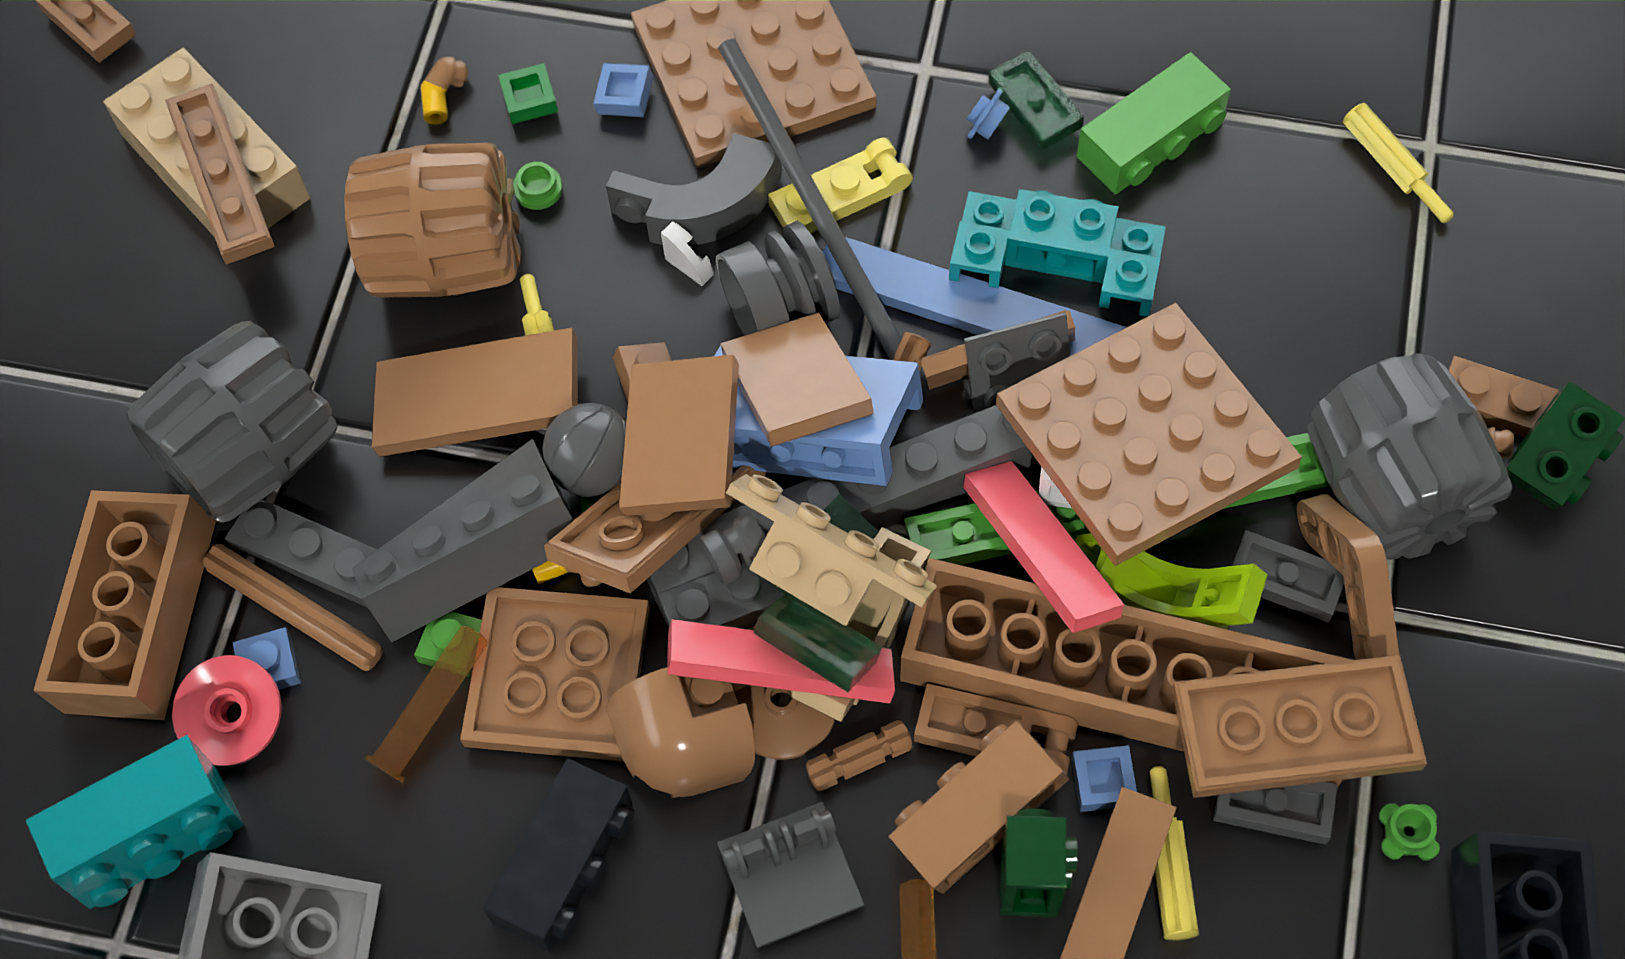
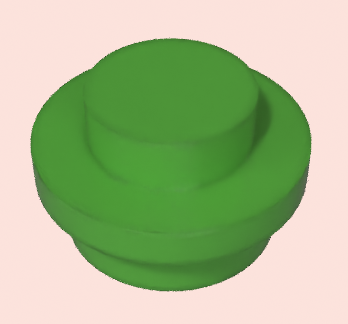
[513,162,563,210]

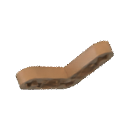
[1297,494,1399,660]

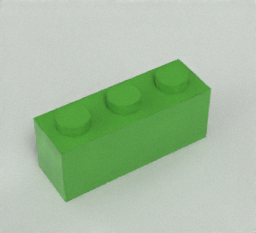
[1077,52,1231,195]

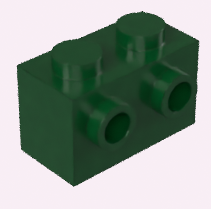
[1505,381,1625,510]
[1000,808,1077,917]

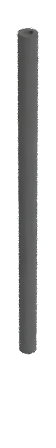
[718,39,921,374]

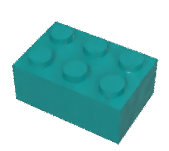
[26,735,245,909]

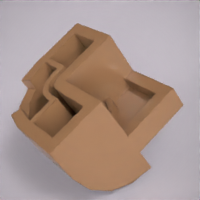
[605,667,755,798]

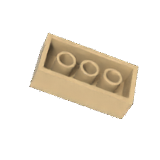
[103,47,310,236]

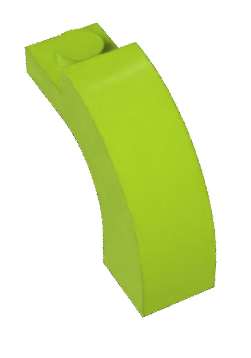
[1075,533,1268,629]

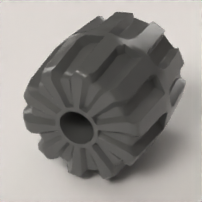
[126,321,338,523]
[1307,353,1512,560]

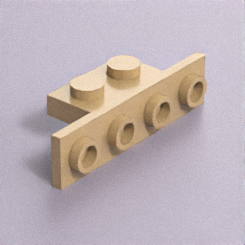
[726,474,937,626]

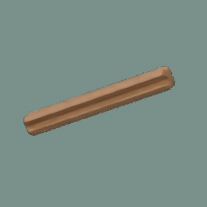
[202,544,383,671]

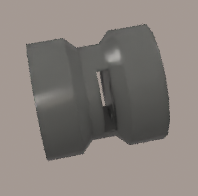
[700,512,766,586]

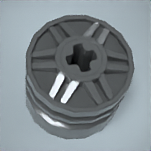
[716,220,840,336]

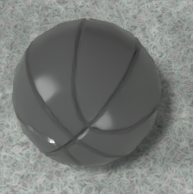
[543,403,627,497]

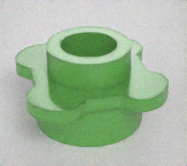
[1379,803,1440,861]

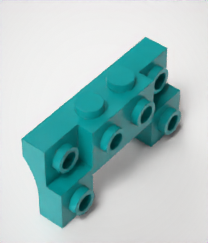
[949,189,1166,317]

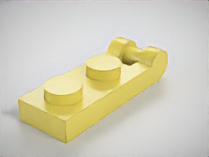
[768,138,913,233]

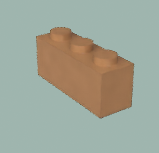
[889,720,1069,894]

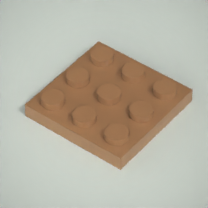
[460,587,650,762]

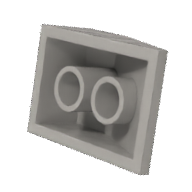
[178,853,381,959]

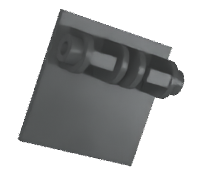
[963,312,1070,414]
[717,802,864,948]

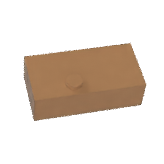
[33,490,216,720]

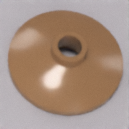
[734,685,835,760]

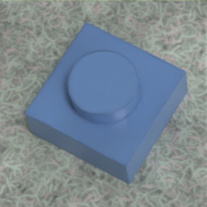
[593,63,654,117]
[233,627,301,689]
[1071,746,1137,812]

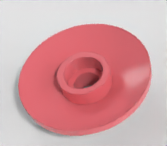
[172,655,282,766]

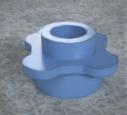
[967,88,1010,139]

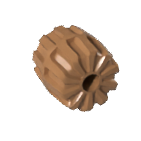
[344,142,521,298]

